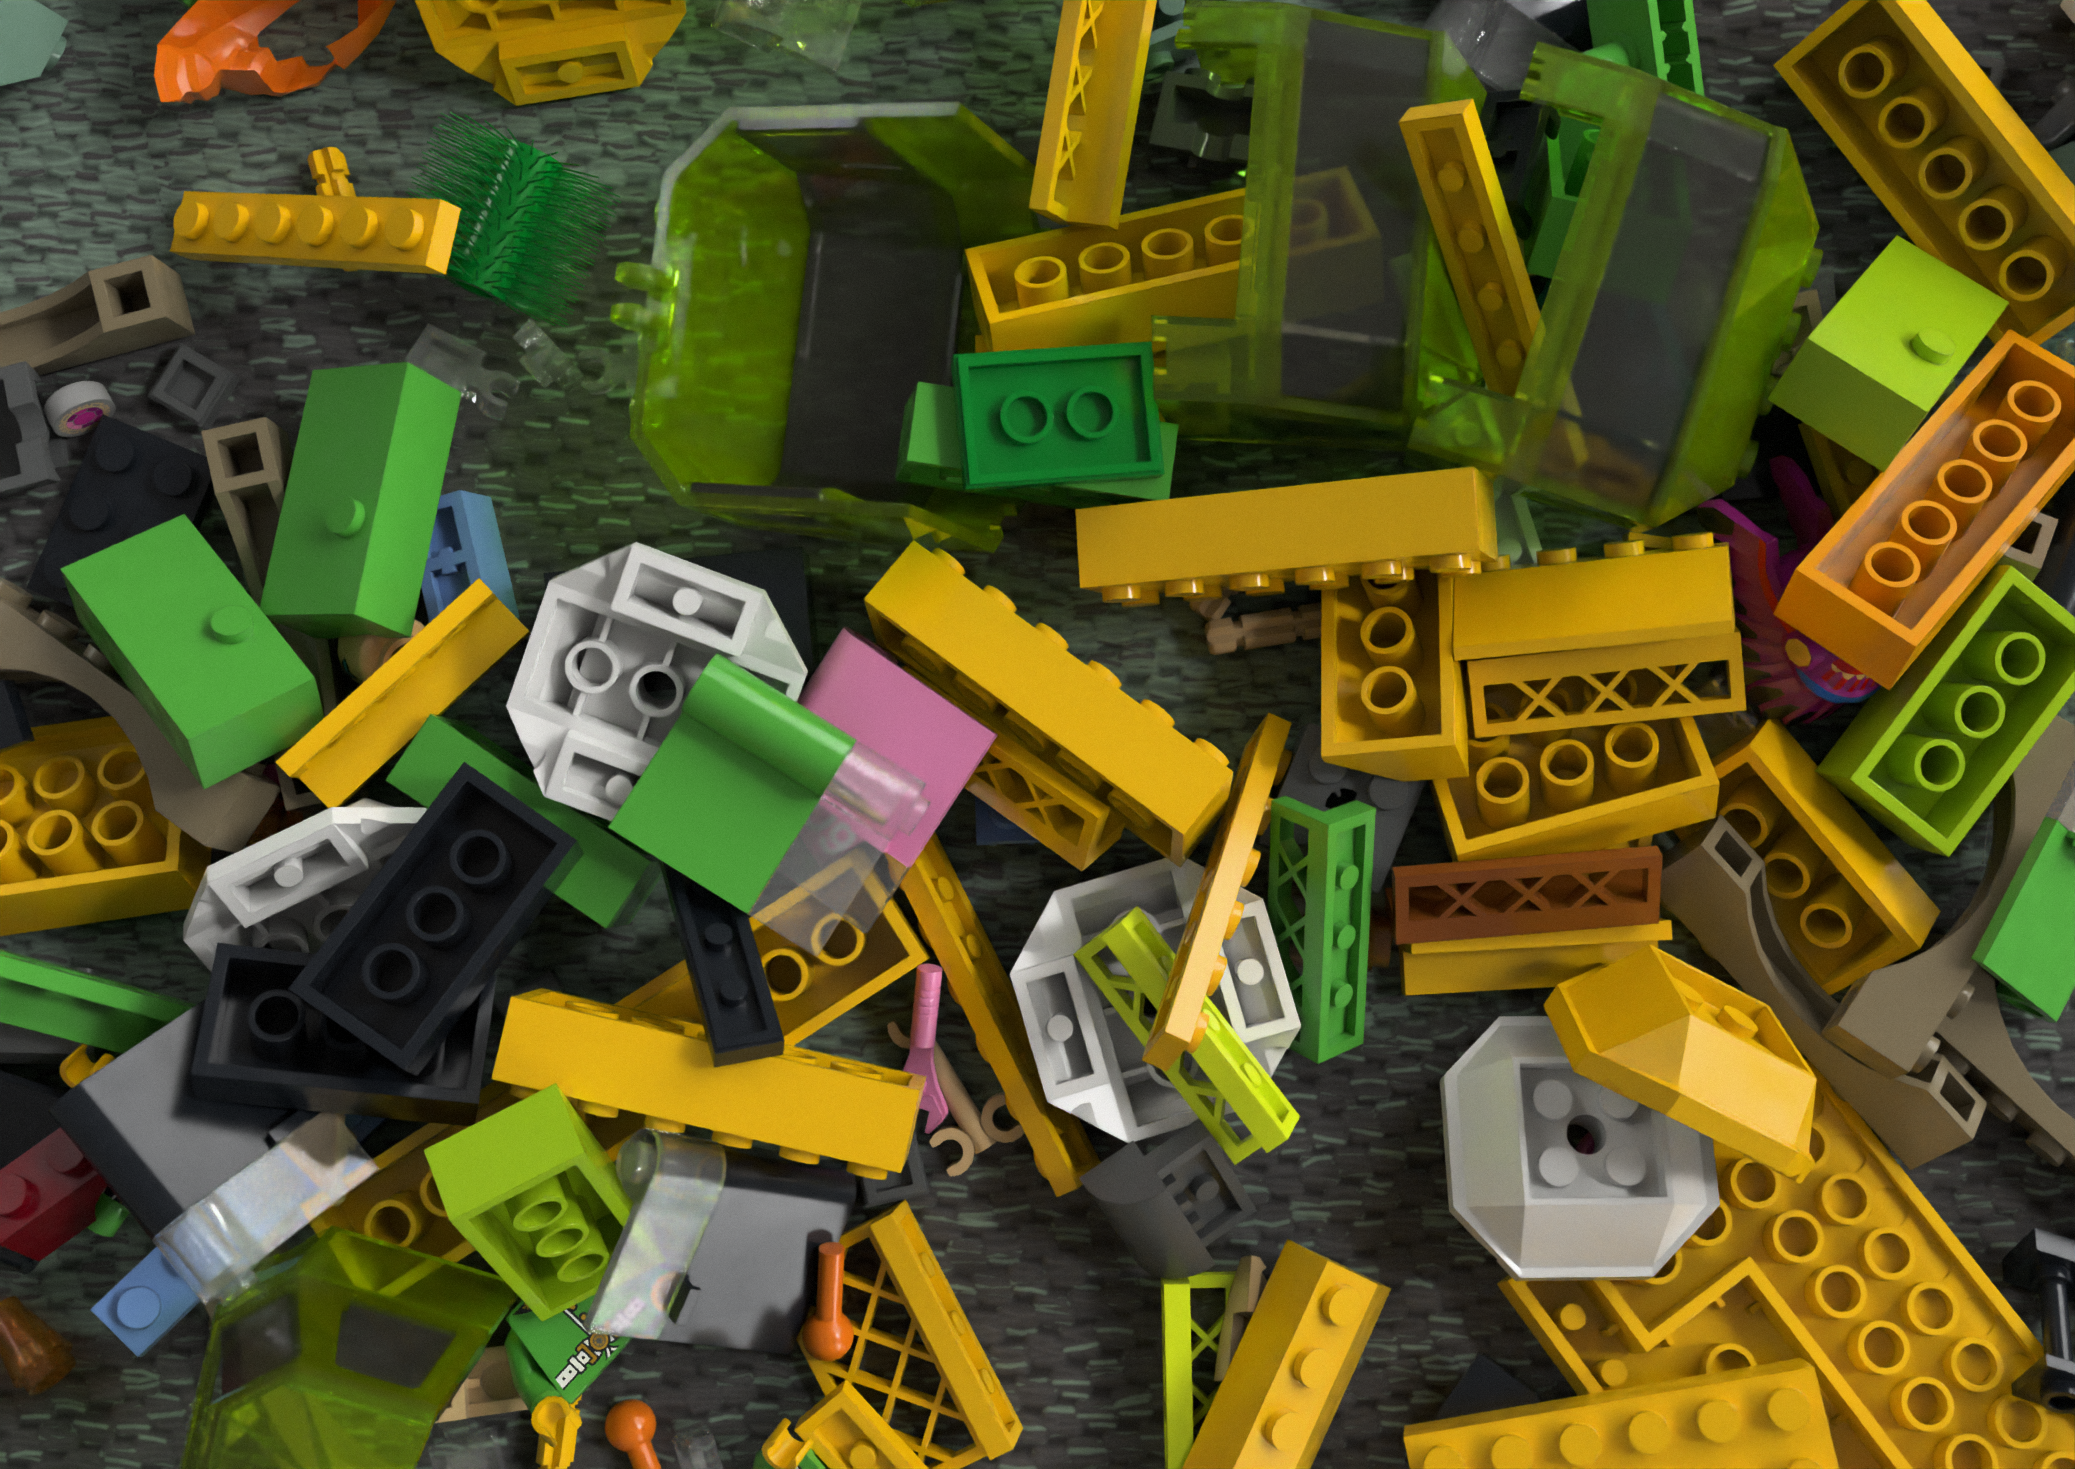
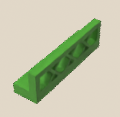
[1267,795,1376,1064]
[0,949,198,1054]

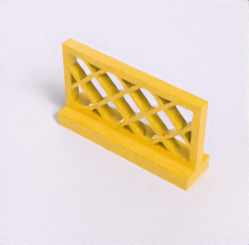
[796,1199,1023,1469]

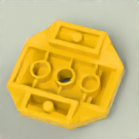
[415,0,687,106]
[1543,944,1817,1184]

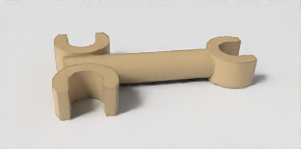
[887,1020,1024,1176]

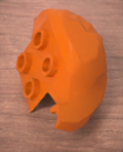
[154,0,397,104]

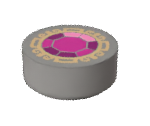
[43,381,116,437]

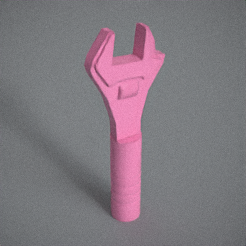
[903,964,948,1134]

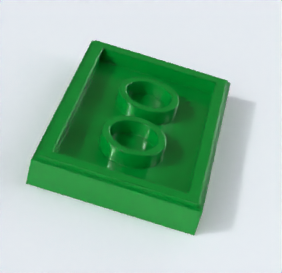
[951,341,1165,492]

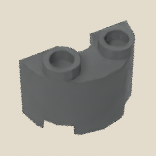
[1148,68,1289,178]
[0,361,69,498]

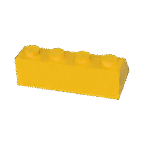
[1453,532,1736,661]
[1321,569,1469,782]
[1672,719,1940,996]
[1182,1239,1391,1469]

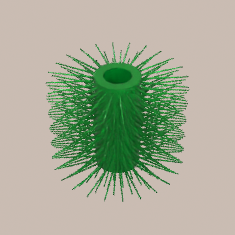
[405,112,621,327]

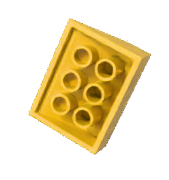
[1428,666,1720,862]
[0,716,212,936]

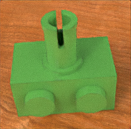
[1560,0,1705,123]

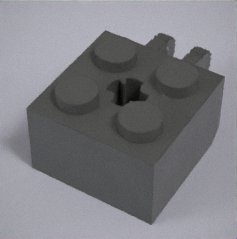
[1254,722,1427,893]

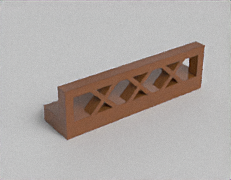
[1385,846,1663,945]

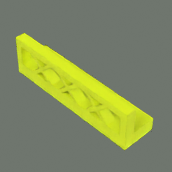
[1073,905,1300,1165]
[1161,1271,1236,1469]

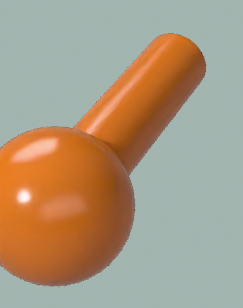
[802,1242,854,1362]
[605,1399,662,1469]

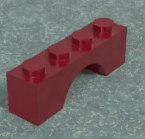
[0,1127,107,1261]

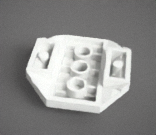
[506,542,808,821]
[183,798,427,972]
[1010,858,1301,1144]
[1440,1016,1720,1281]

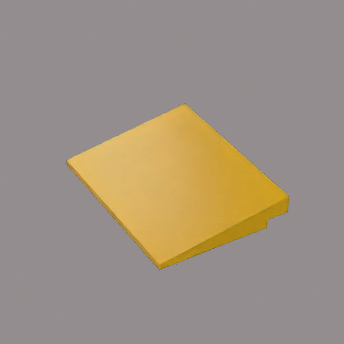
[1497,1058,2075,1469]

